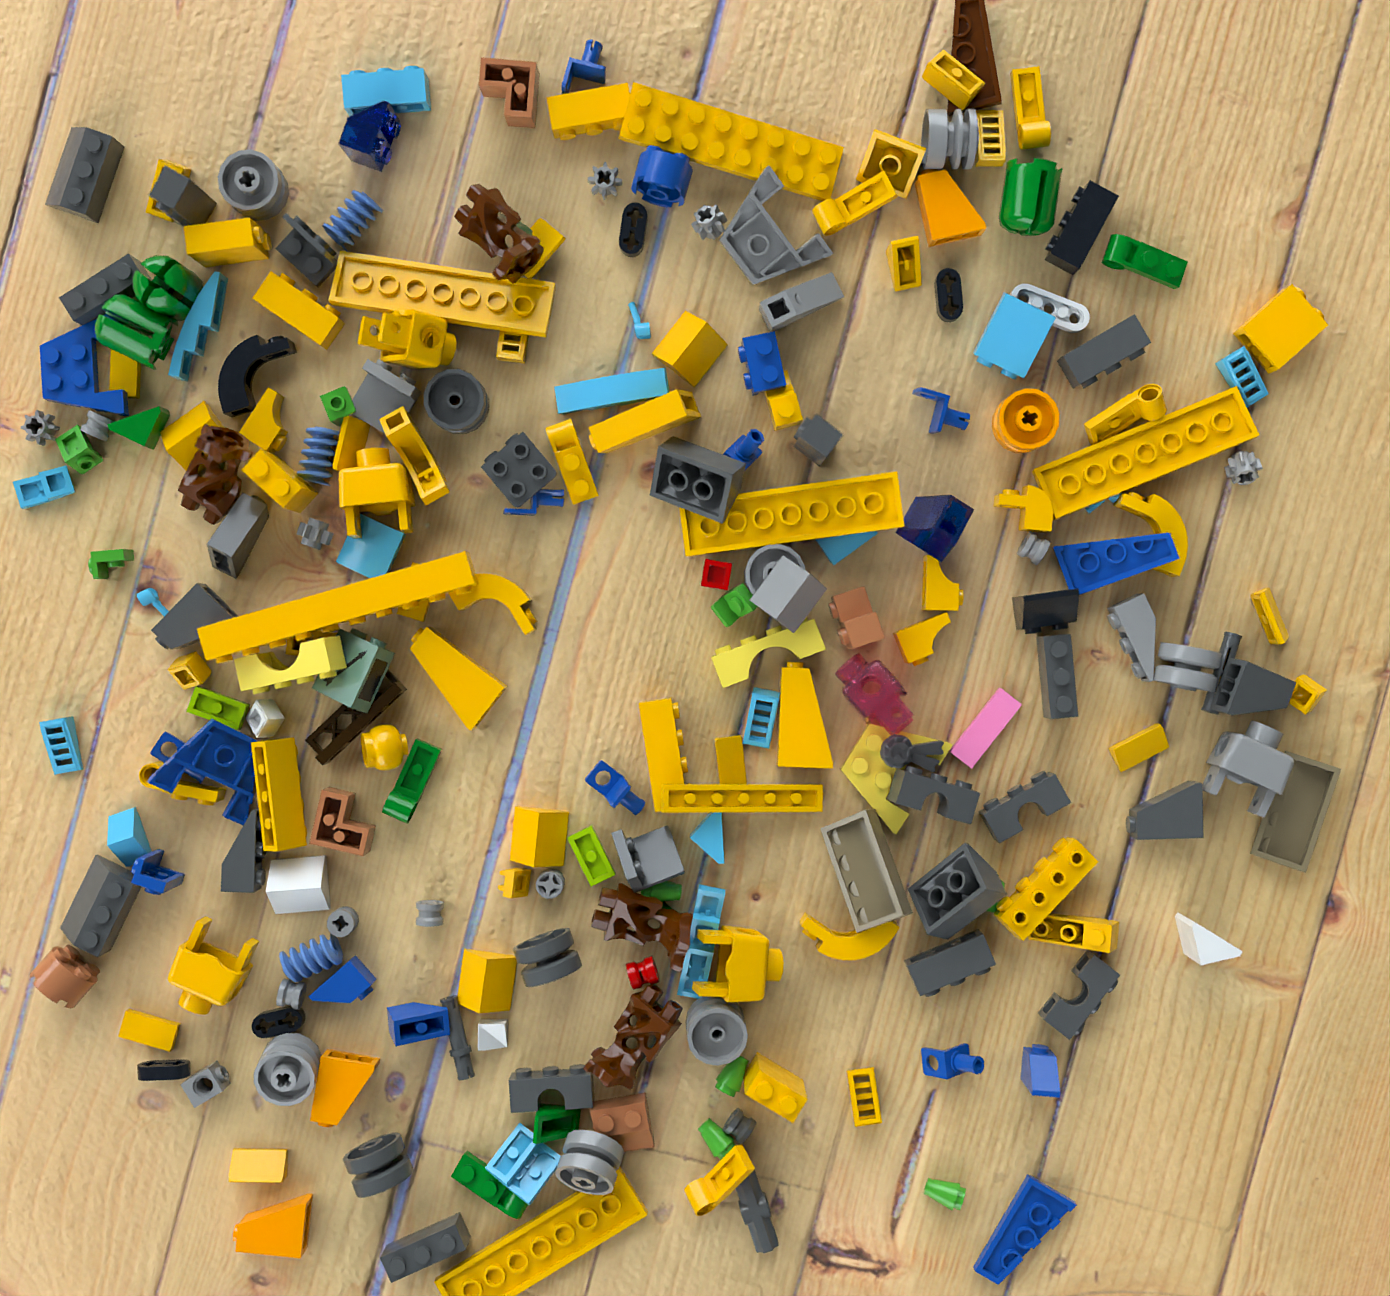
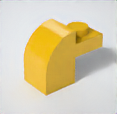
[993,485,1053,533]

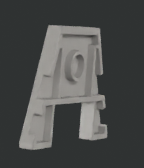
[719,166,833,285]

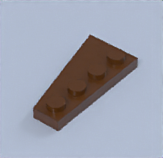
[947,0,1002,116]

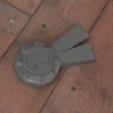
[880,734,944,772]

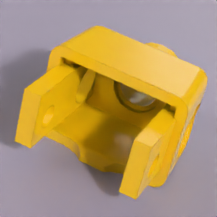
[357,309,456,369]
[339,448,416,539]
[168,916,259,1015]
[692,925,784,1002]

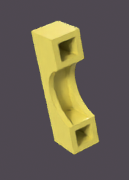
[711,617,826,688]
[234,636,347,695]

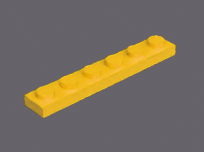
[661,784,823,813]

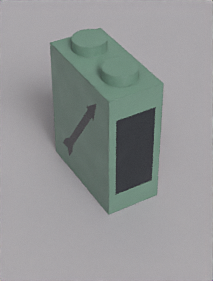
[312,628,395,713]

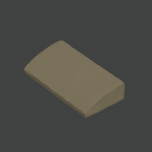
[1250,751,1341,873]
[820,809,913,933]

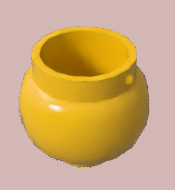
[361,725,408,770]

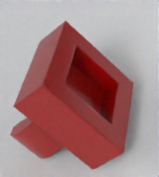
[701,559,732,591]

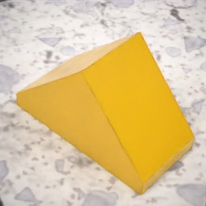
[886,236,922,292]

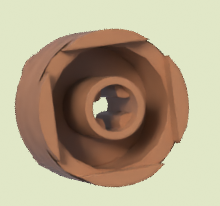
[30,945,100,1008]

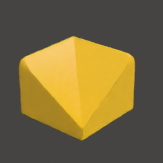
[167,651,212,690]
[1289,674,1327,715]

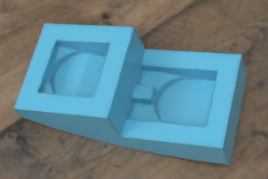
[13,466,75,509]

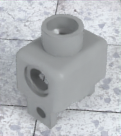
[1202,721,1294,818]

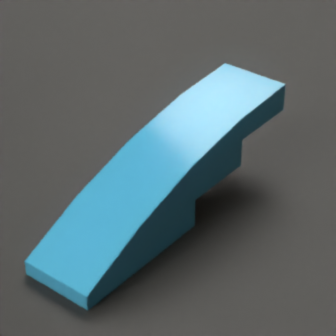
[168,271,228,381]
[554,368,669,415]
[677,884,726,999]

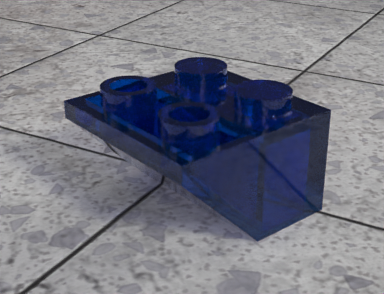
[338,100,401,172]
[895,495,974,562]

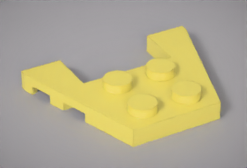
[840,723,952,835]

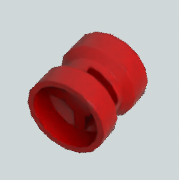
[626,956,660,990]

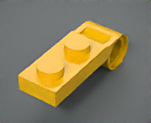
[1010,66,1051,150]
[812,171,898,236]
[1084,384,1167,445]
[545,419,599,505]
[139,761,226,806]
[684,1145,755,1216]

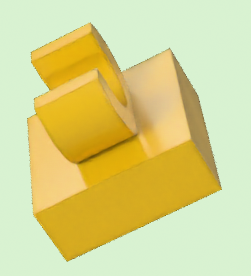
[498,867,531,899]

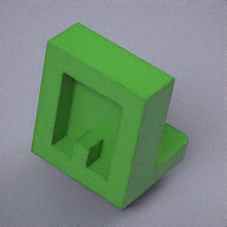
[320,386,356,426]
[55,425,103,474]
[88,549,134,579]
[711,583,758,627]

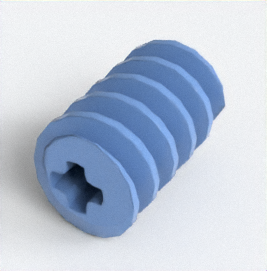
[322,190,383,252]
[296,426,340,486]
[279,933,343,982]

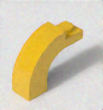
[379,406,450,505]
[1113,492,1188,577]
[448,573,538,635]
[799,912,900,960]

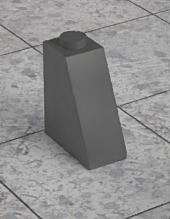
[207,493,269,579]
[151,583,238,649]
[1210,657,1297,715]
[1126,780,1204,840]

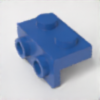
[738,331,786,396]
[131,849,185,895]

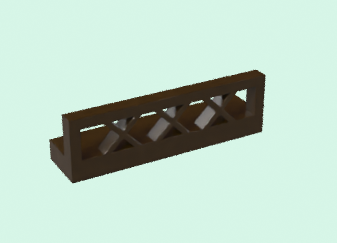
[305,669,407,766]

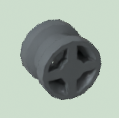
[723,1108,756,1144]

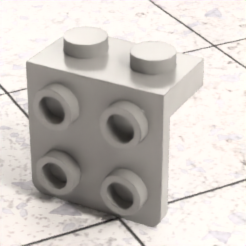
[352,359,421,433]

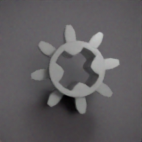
[587,162,622,200]
[692,205,727,240]
[21,410,60,446]
[1224,451,1262,485]
[297,517,334,550]

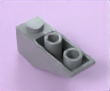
[759,272,844,332]
[1107,593,1156,682]

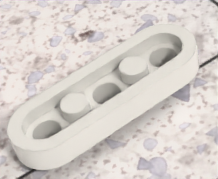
[1010,284,1090,333]

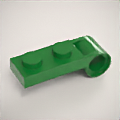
[1102,234,1188,289]
[382,738,442,824]
[451,1151,528,1219]

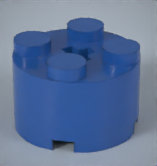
[631,145,693,208]

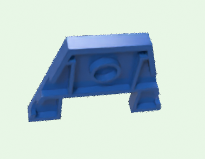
[40,314,129,416]
[147,719,258,825]

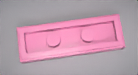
[949,688,1022,769]

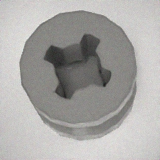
[80,410,115,442]
[1017,531,1050,565]
[536,869,565,899]
[416,900,444,927]
[327,906,359,937]
[276,979,306,1010]

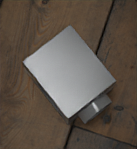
[181,1061,231,1108]

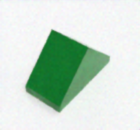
[107,406,170,449]
[533,1103,581,1144]

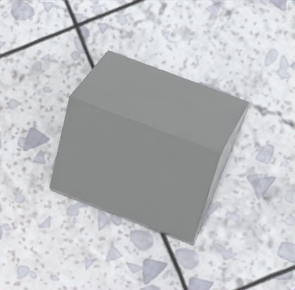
[750,556,827,633]

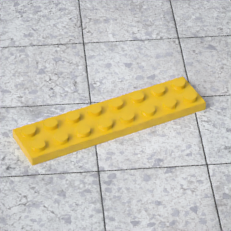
[618,82,844,201]
[329,251,556,337]
[1032,386,1259,521]
[679,471,904,557]
[434,1167,648,1296]

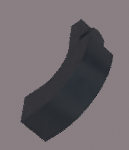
[218,335,297,417]

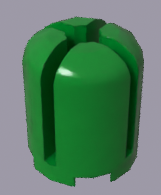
[998,158,1063,236]
[133,255,203,321]
[95,295,178,370]

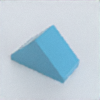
[107,807,152,867]
[690,812,724,864]

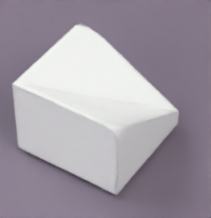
[246,699,285,738]
[478,1019,508,1051]

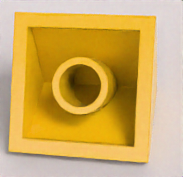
[856,129,926,199]
[652,311,728,388]
[160,401,224,473]
[510,806,569,867]
[457,949,517,1014]

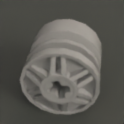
[921,109,979,169]

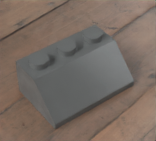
[45,127,124,223]
[650,436,746,524]
[908,843,1007,940]
[60,854,142,957]

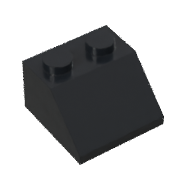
[1012,588,1080,634]

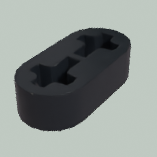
[619,203,648,257]
[934,268,963,323]
[252,1005,306,1038]
[137,1059,191,1081]

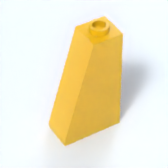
[588,389,701,453]
[410,627,508,731]
[777,662,833,769]

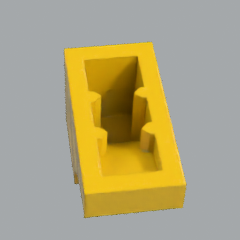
[764,370,803,431]
[239,387,288,454]
[922,555,964,611]
[893,612,951,666]

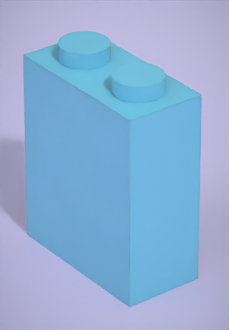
[973,292,1056,380]

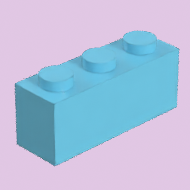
[341,66,431,117]

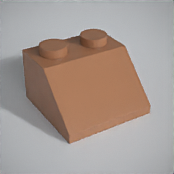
[590,1092,655,1152]

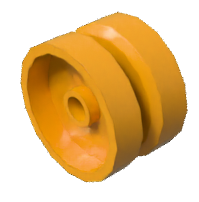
[992,388,1060,453]

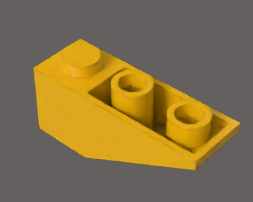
[1028,913,1119,953]

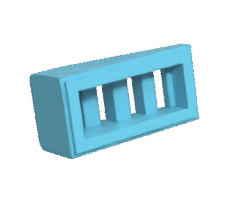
[1215,346,1269,407]
[743,687,780,749]
[39,716,83,775]

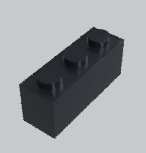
[1045,180,1119,275]

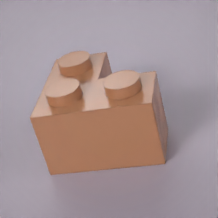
[479,57,540,128]
[828,586,885,649]
[309,787,376,856]

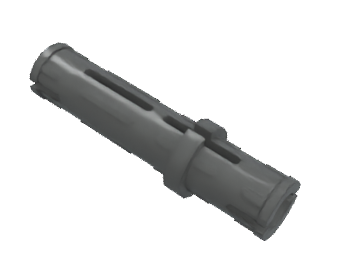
[1201,632,1242,715]
[440,995,475,1081]

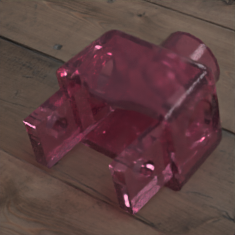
[835,653,914,736]

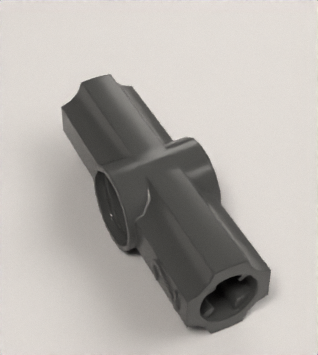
[736,1165,779,1253]

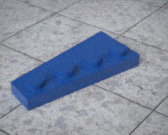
[1053,532,1180,595]
[973,1174,1077,1285]

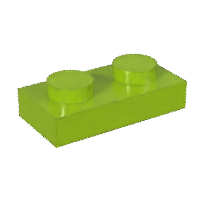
[186,686,250,730]
[567,825,616,887]

